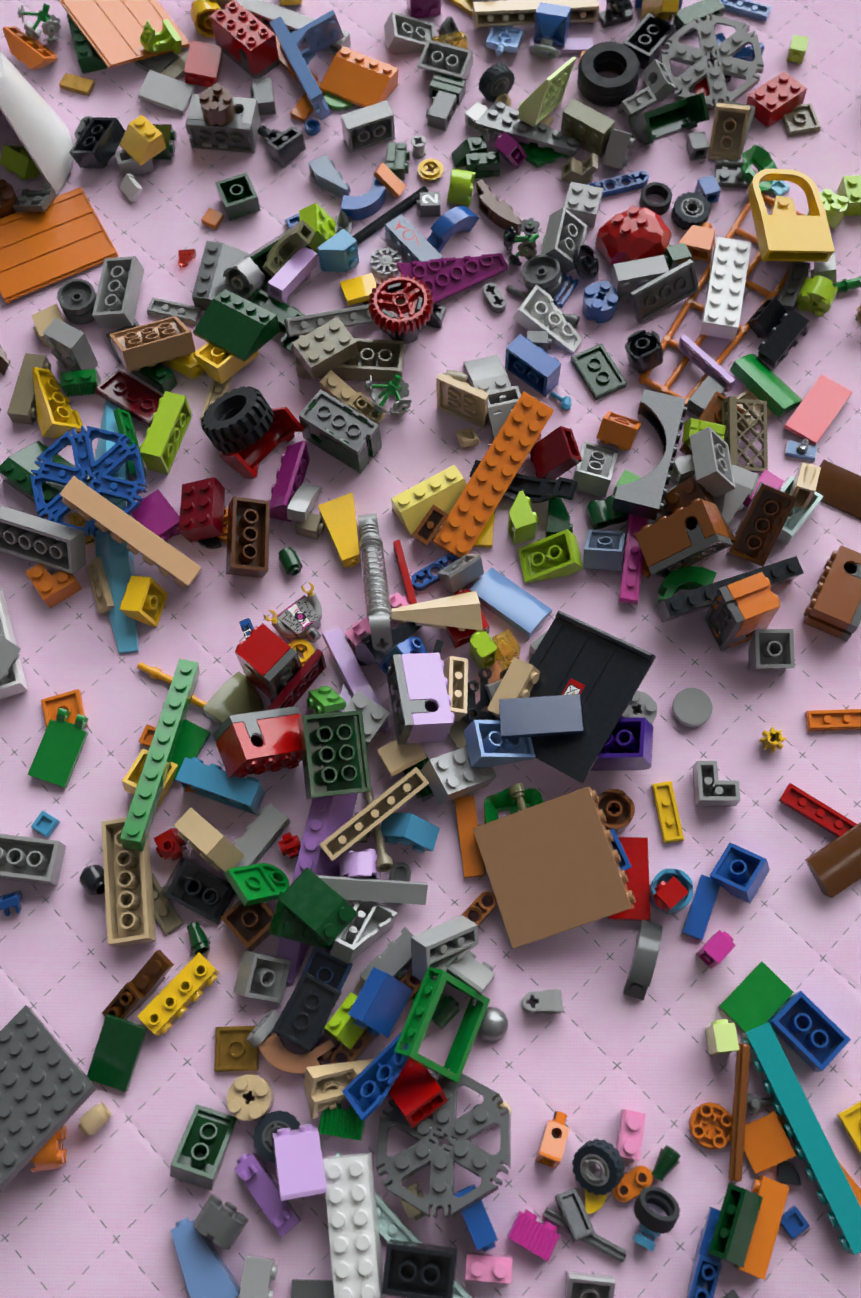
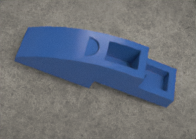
[687,1206,722,1298]

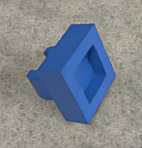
[0,890,23,916]

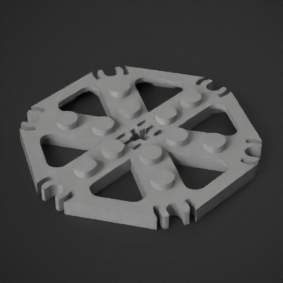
[661,14,764,109]

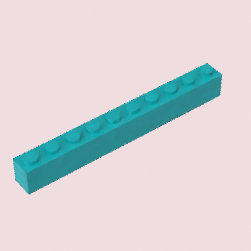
[741,1022,861,1255]

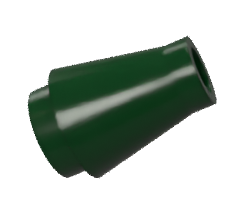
[187,922,211,955]
[652,1145,681,1182]

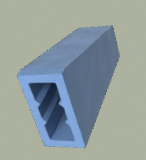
[170,1217,240,1298]

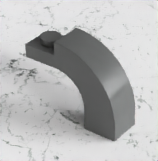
[623,920,663,1001]

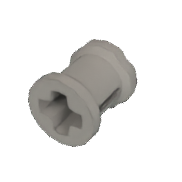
[411,135,426,158]

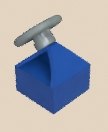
[529,2,571,58]

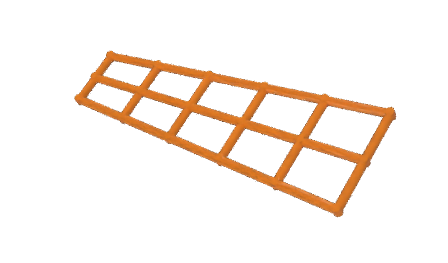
[639,193,831,406]

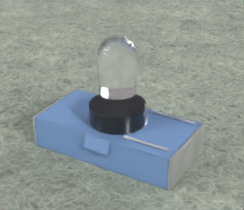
[784,439,818,461]

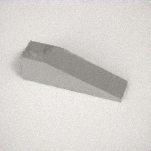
[710,465,759,526]

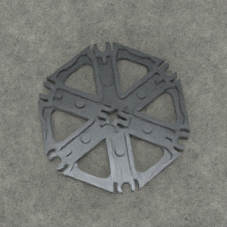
[376,1073,511,1218]

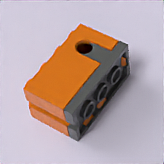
[704,572,780,651]

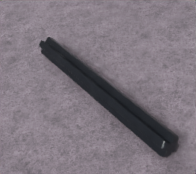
[352,186,429,245]

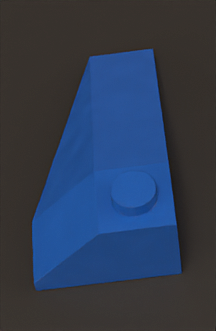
[342,1032,408,1121]

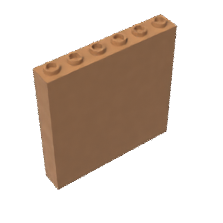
[473,786,636,949]

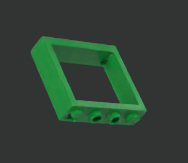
[394,967,490,1083]

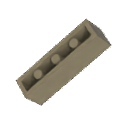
[7,353,51,425]

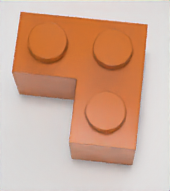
[26,563,82,609]

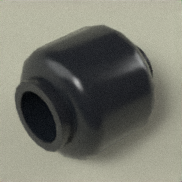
[79,865,105,895]

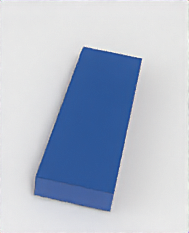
[682,875,720,941]

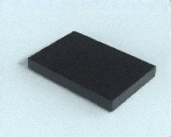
[272,971,342,1052]

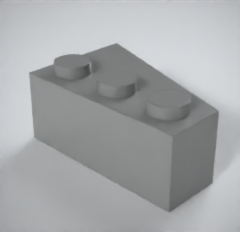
[411,915,478,981]

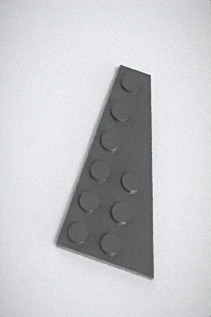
[473,101,582,156]

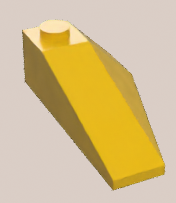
[32,367,83,439]

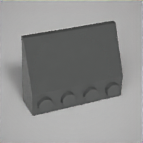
[192,241,250,311]

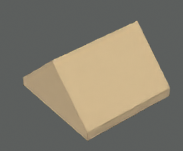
[377,739,427,776]

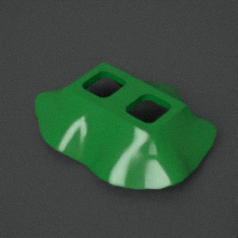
[741,145,777,192]
[484,788,544,824]

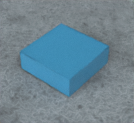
[31,810,60,839]

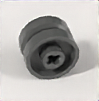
[522,254,563,297]
[57,279,96,325]

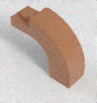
[258,1033,337,1074]

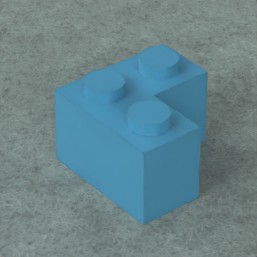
[381,813,440,853]

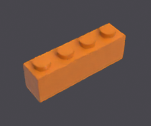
[733,1175,790,1280]

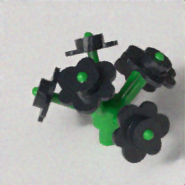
[503,218,540,267]

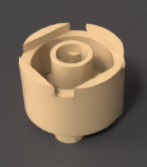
[227,1074,274,1121]

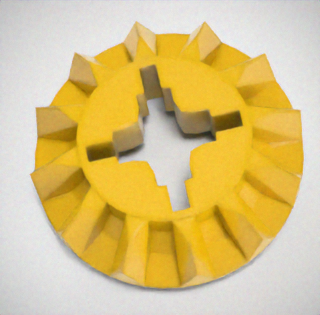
[417,159,444,182]
[288,639,315,666]

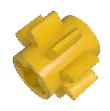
[759,727,786,753]

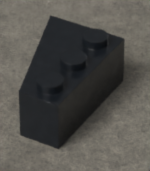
[758,309,810,368]

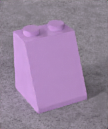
[272,1124,327,1201]

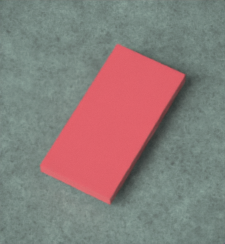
[784,374,852,445]

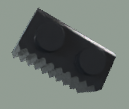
[747,296,788,338]

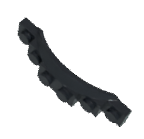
[469,460,578,503]

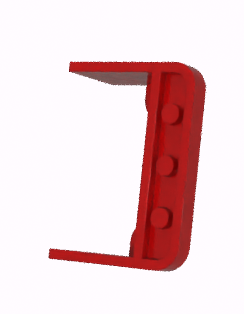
[220,407,305,479]

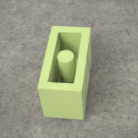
[705,1019,739,1055]

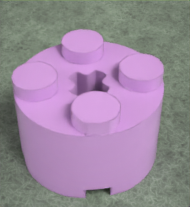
[339,849,381,880]

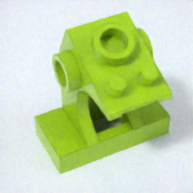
[139,19,182,55]

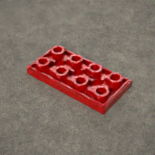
[608,837,651,921]

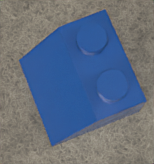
[710,843,770,903]

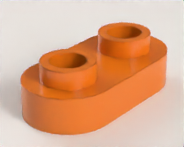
[611,1165,653,1202]

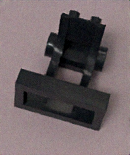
[598,0,633,28]

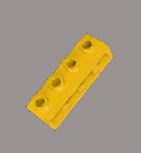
[137,953,220,1036]

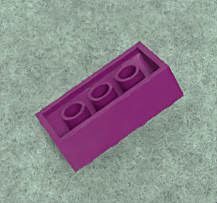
[268,441,310,522]

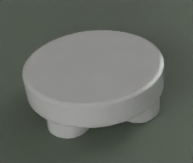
[672,688,712,728]

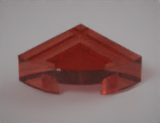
[178,249,196,268]

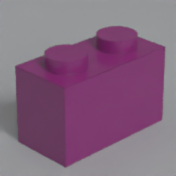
[494,132,527,169]

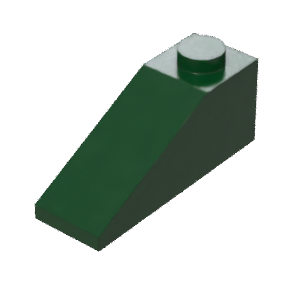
[546,497,573,537]

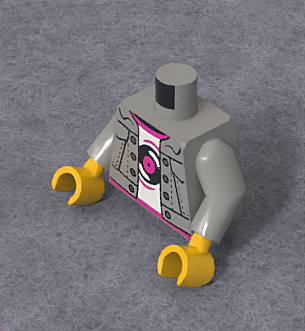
[264,582,322,642]

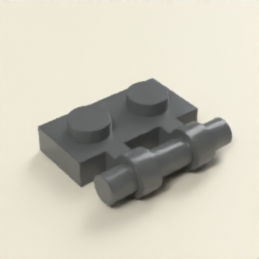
[715,159,748,189]

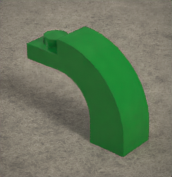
[656,566,717,612]

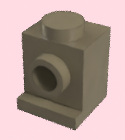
[399,1181,425,1221]

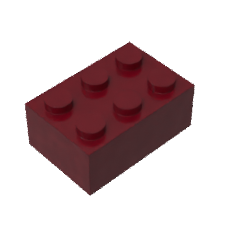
[179,477,225,542]

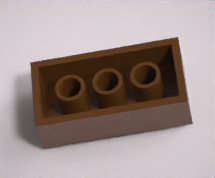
[665,475,737,561]
[226,496,270,578]

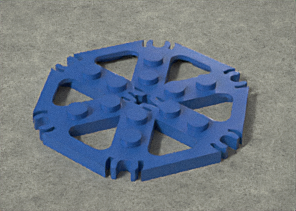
[30,426,147,538]

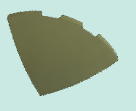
[203,672,263,726]

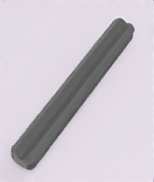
[543,1207,627,1262]

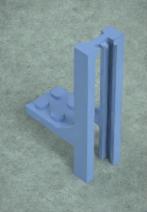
[270,10,344,121]

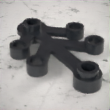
[463,668,508,724]

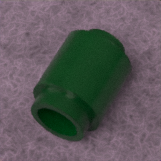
[278,547,303,576]

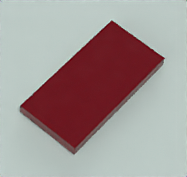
[95,369,163,427]
[268,649,326,710]

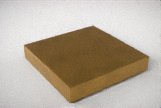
[214,1025,259,1072]

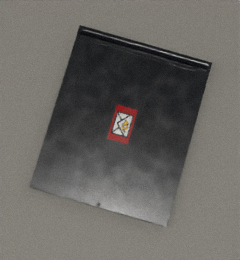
[495,610,656,784]

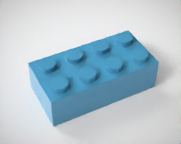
[175,757,265,815]

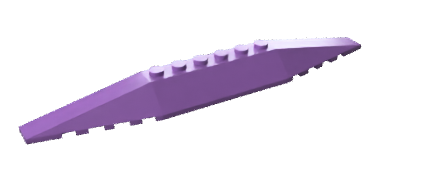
[277,674,366,984]

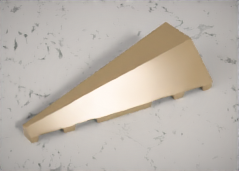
[390,591,483,633]
[304,1058,375,1119]

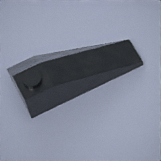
[356,622,422,666]

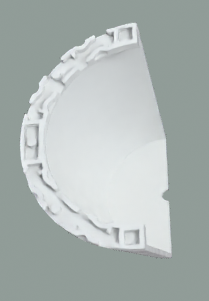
[0,51,74,195]

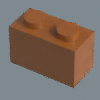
[412,504,448,547]

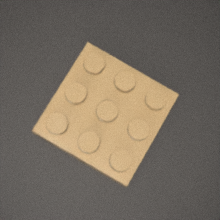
[436,373,489,428]

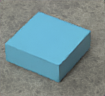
[767,181,790,197]

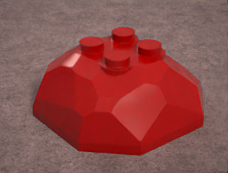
[595,206,672,267]

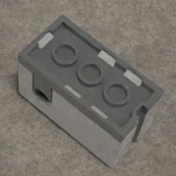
[185,94,261,153]

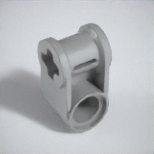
[521,989,563,1014]

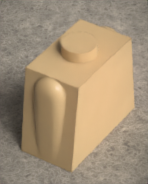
[31,303,65,347]
[790,462,821,509]

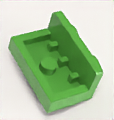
[307,686,346,714]

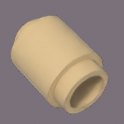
[78,1102,112,1136]

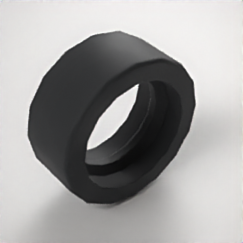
[639,182,672,215]
[634,1186,680,1234]

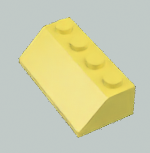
[391,464,467,536]

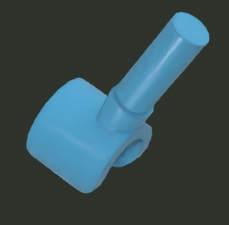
[550,392,572,410]

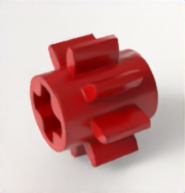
[278,832,301,859]

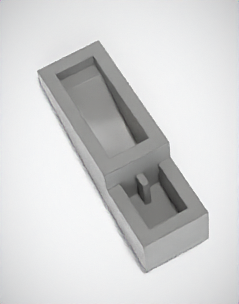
[287,483,322,523]

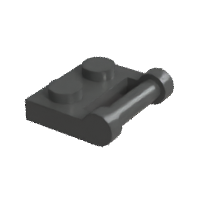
[13,188,56,212]

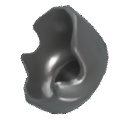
[477,1007,508,1043]

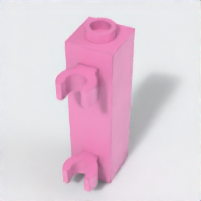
[345,592,410,651]

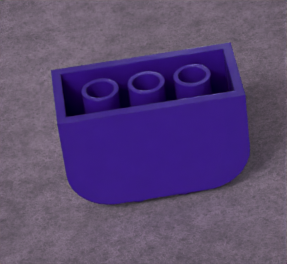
[591,717,654,771]

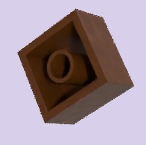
[220,900,274,951]

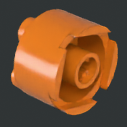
[29,1125,67,1172]

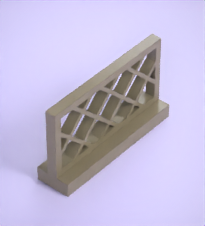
[722,396,768,473]

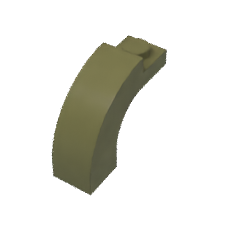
[262,220,315,278]

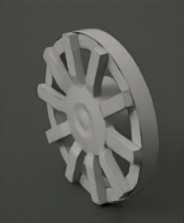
[370,247,402,276]

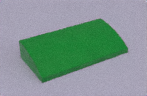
[729,354,802,418]

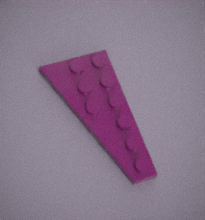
[396,253,509,304]

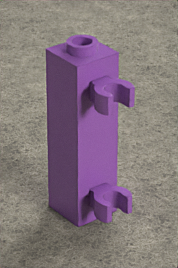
[234,1153,302,1237]

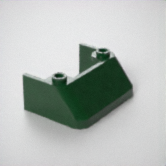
[628,92,710,145]

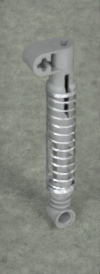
[358,513,393,651]

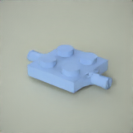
[486,26,523,56]

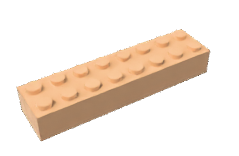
[60,476,202,589]

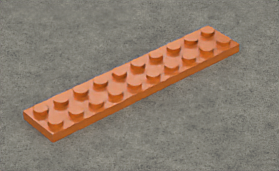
[432,391,554,558]

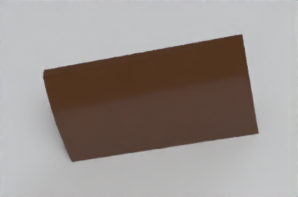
[816,459,861,520]
[728,482,797,567]
[805,822,861,898]

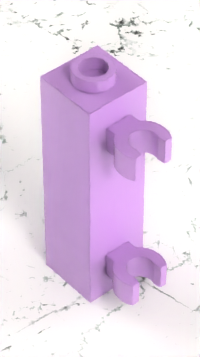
[268,247,317,303]

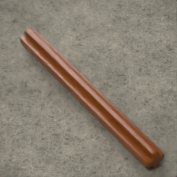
[728,1043,750,1182]

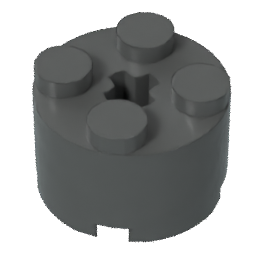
[193,1194,249,1250]

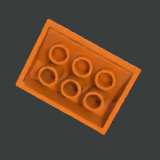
[319,47,398,108]

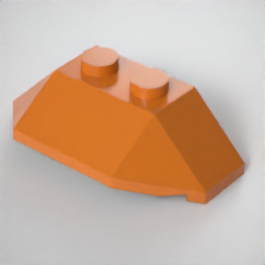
[3,26,58,70]

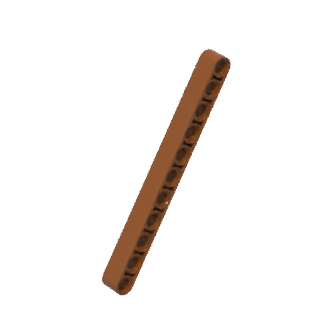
[331,891,497,1064]

